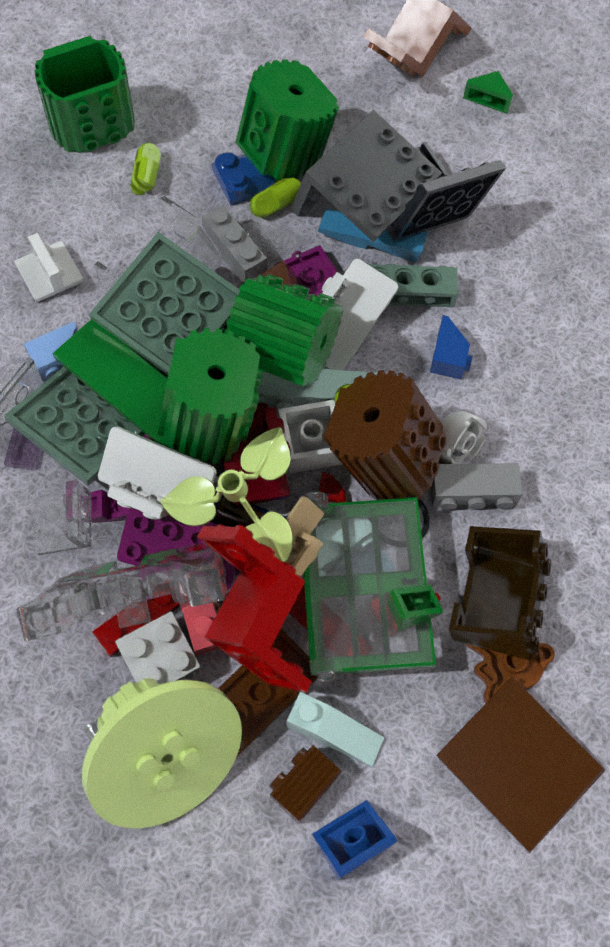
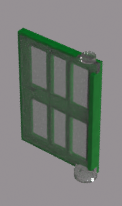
[299,492,436,681]

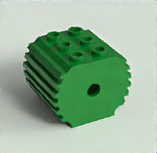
[34,35,135,153]
[235,59,340,181]
[224,274,343,386]
[158,328,263,464]

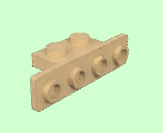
[285,496,324,577]

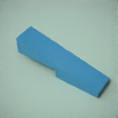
[318,208,428,262]

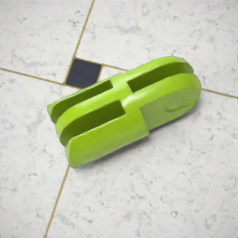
[130,143,161,195]
[250,178,301,218]

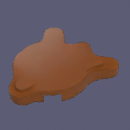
[466,642,555,703]

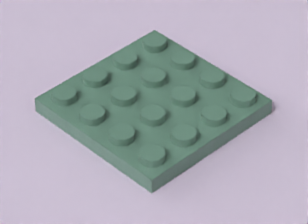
[89,232,240,375]
[4,366,145,486]

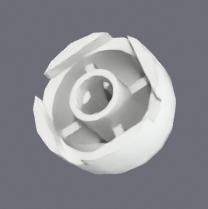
[440,411,487,464]

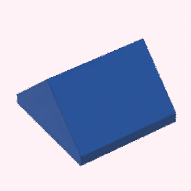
[312,800,398,880]

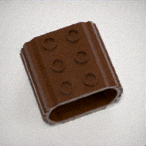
[323,370,446,500]

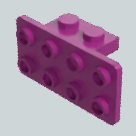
[117,508,236,590]

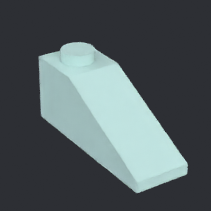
[286,692,384,767]

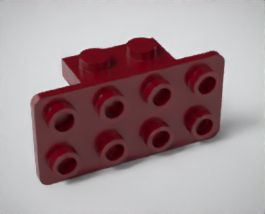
[222,402,291,506]

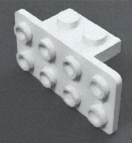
[322,259,398,370]
[98,426,216,520]

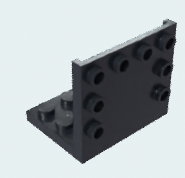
[386,142,506,242]

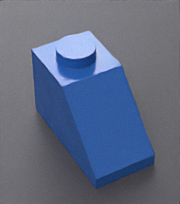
[430,315,473,379]

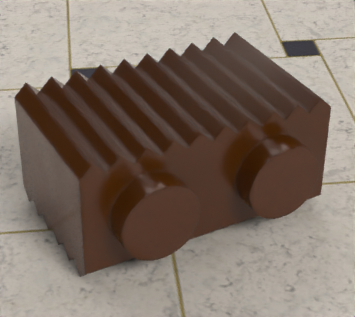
[269,745,342,824]

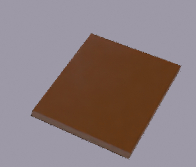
[436,676,605,853]

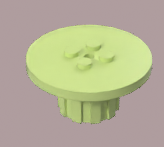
[82,678,242,828]

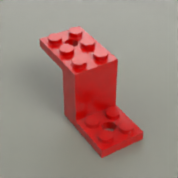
[197,525,312,693]

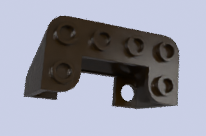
[449,526,551,661]

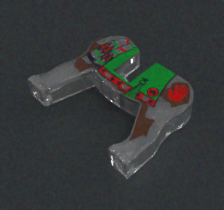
[16,543,227,642]

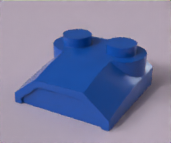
[211,152,275,206]

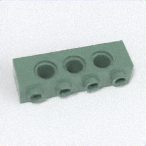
[366,263,458,307]

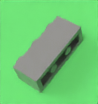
[202,205,267,284]
[431,463,522,510]

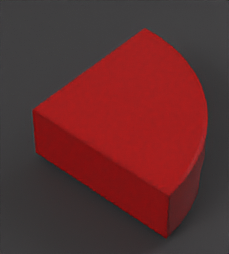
[317,472,346,503]

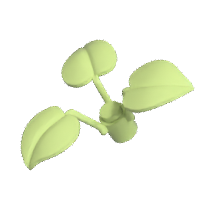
[160,427,293,562]

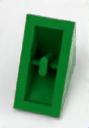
[463,70,513,114]
[387,585,444,632]

